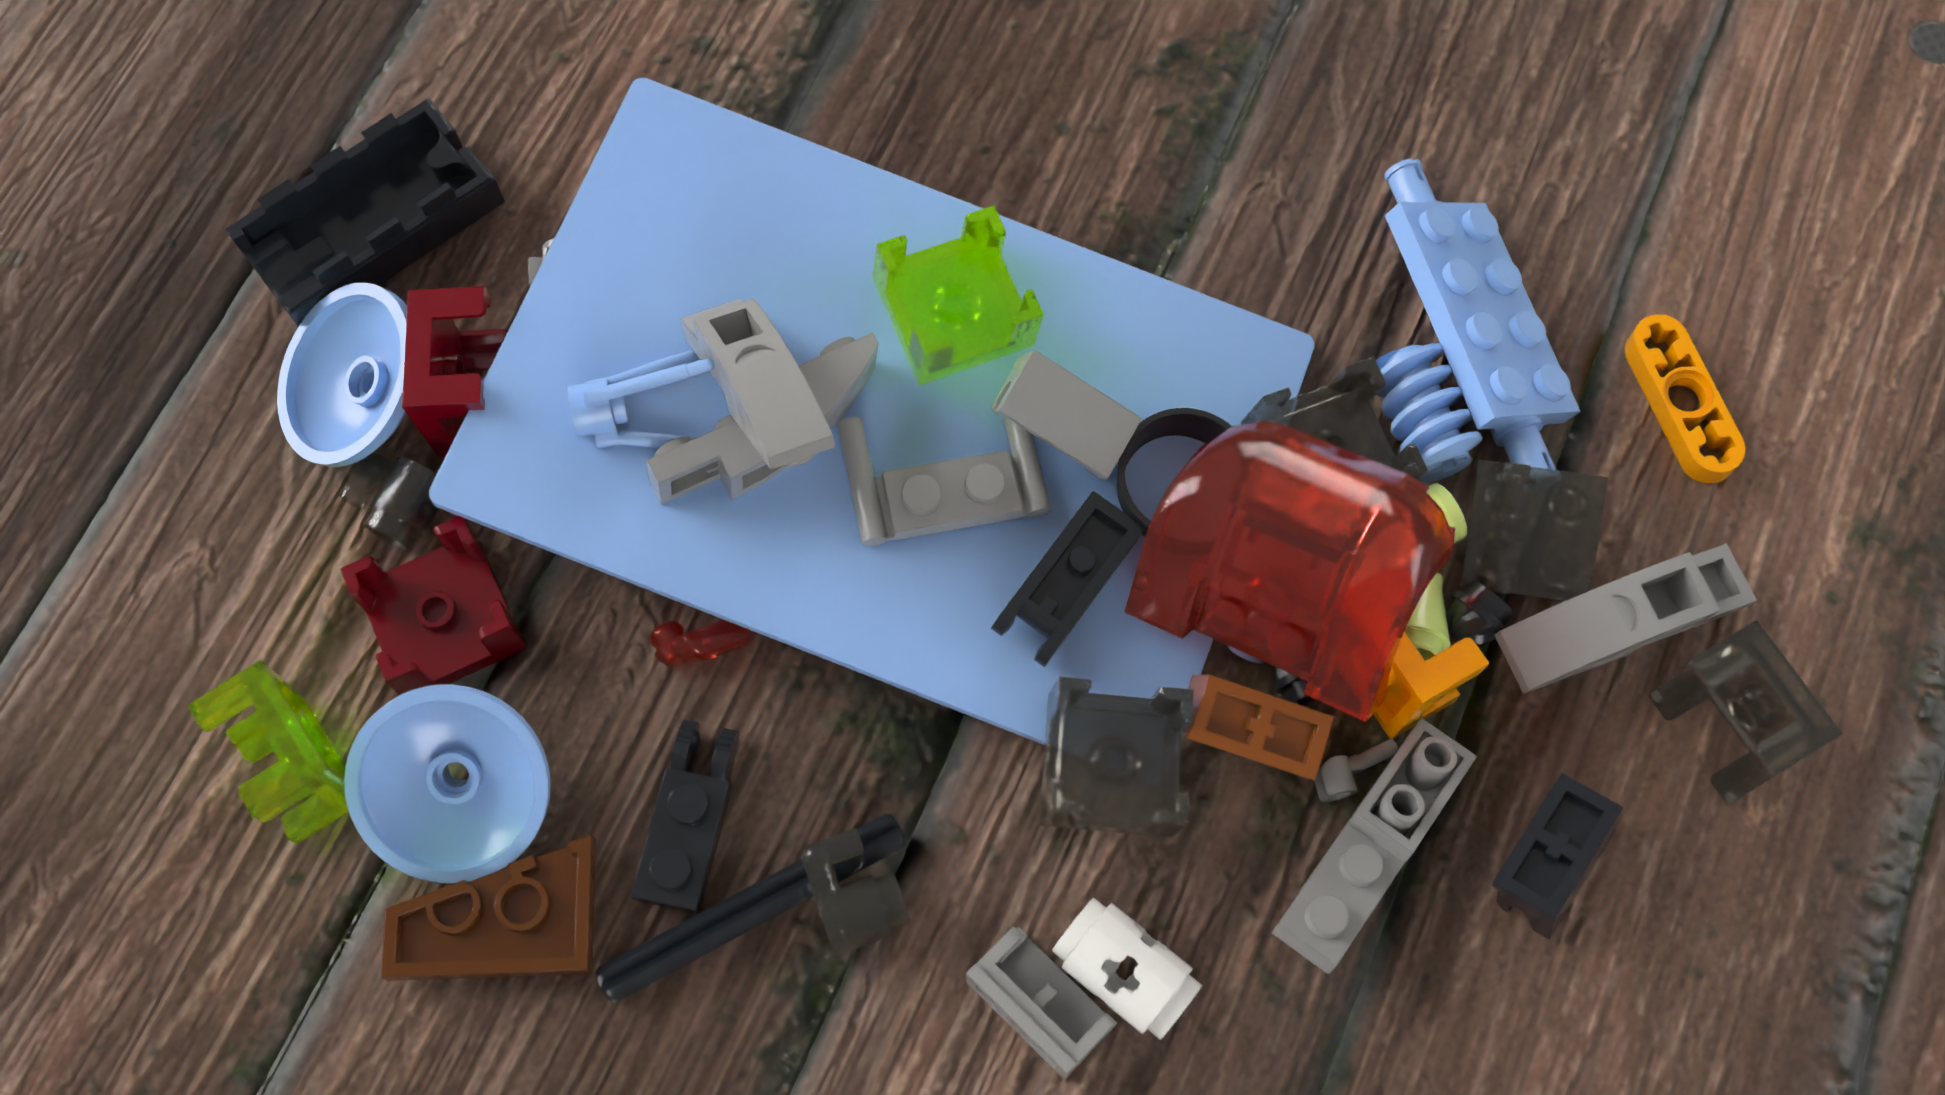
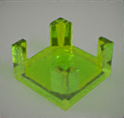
[872,205,1044,385]
[187,660,349,845]

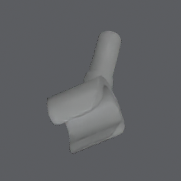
[1314,739,1398,803]

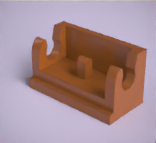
[1179,674,1334,781]

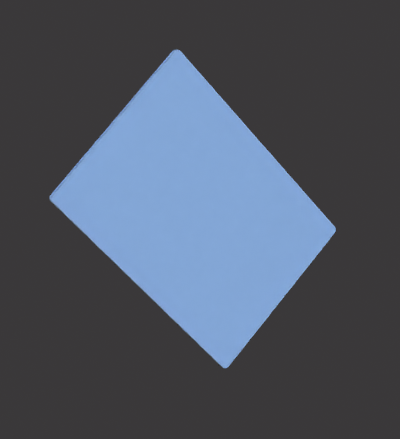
[429,78,1315,786]

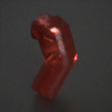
[650,619,749,667]

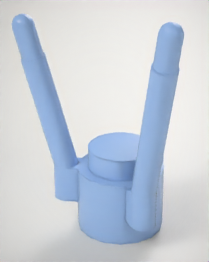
[568,350,714,448]

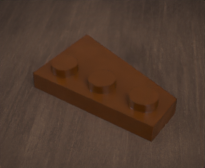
[381,834,596,981]

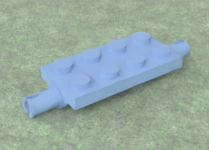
[1384,158,1580,494]

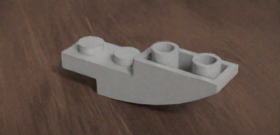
[680,299,836,470]
[647,333,879,504]
[1495,543,1757,694]
[1271,718,1477,975]

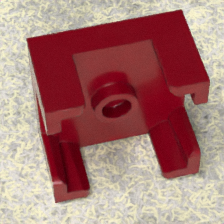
[402,286,509,456]
[340,516,527,695]

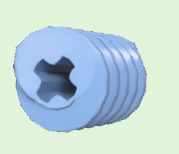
[1366,343,1483,483]

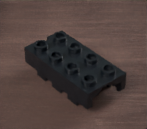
[225,98,505,327]

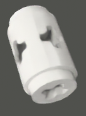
[1052,898,1202,1040]

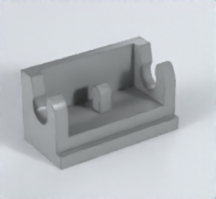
[991,349,1142,480]
[966,927,1117,1080]

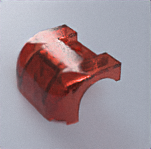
[1124,420,1455,722]

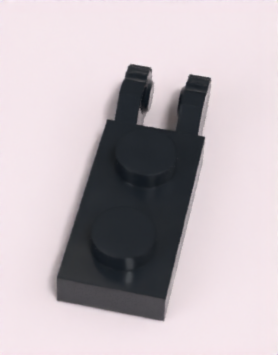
[631,720,739,914]

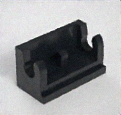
[1492,773,1623,940]

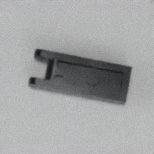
[991,491,1146,667]

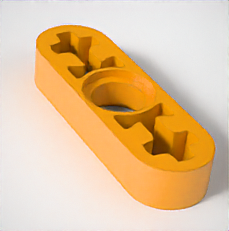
[1625,314,1745,484]

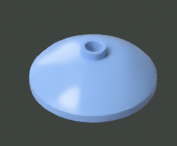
[277,283,407,467]
[344,685,551,883]

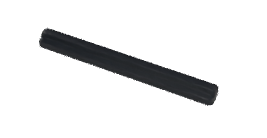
[596,814,906,1002]

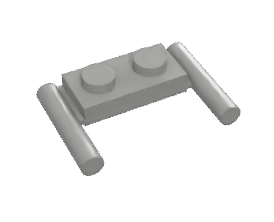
[837,417,1051,546]

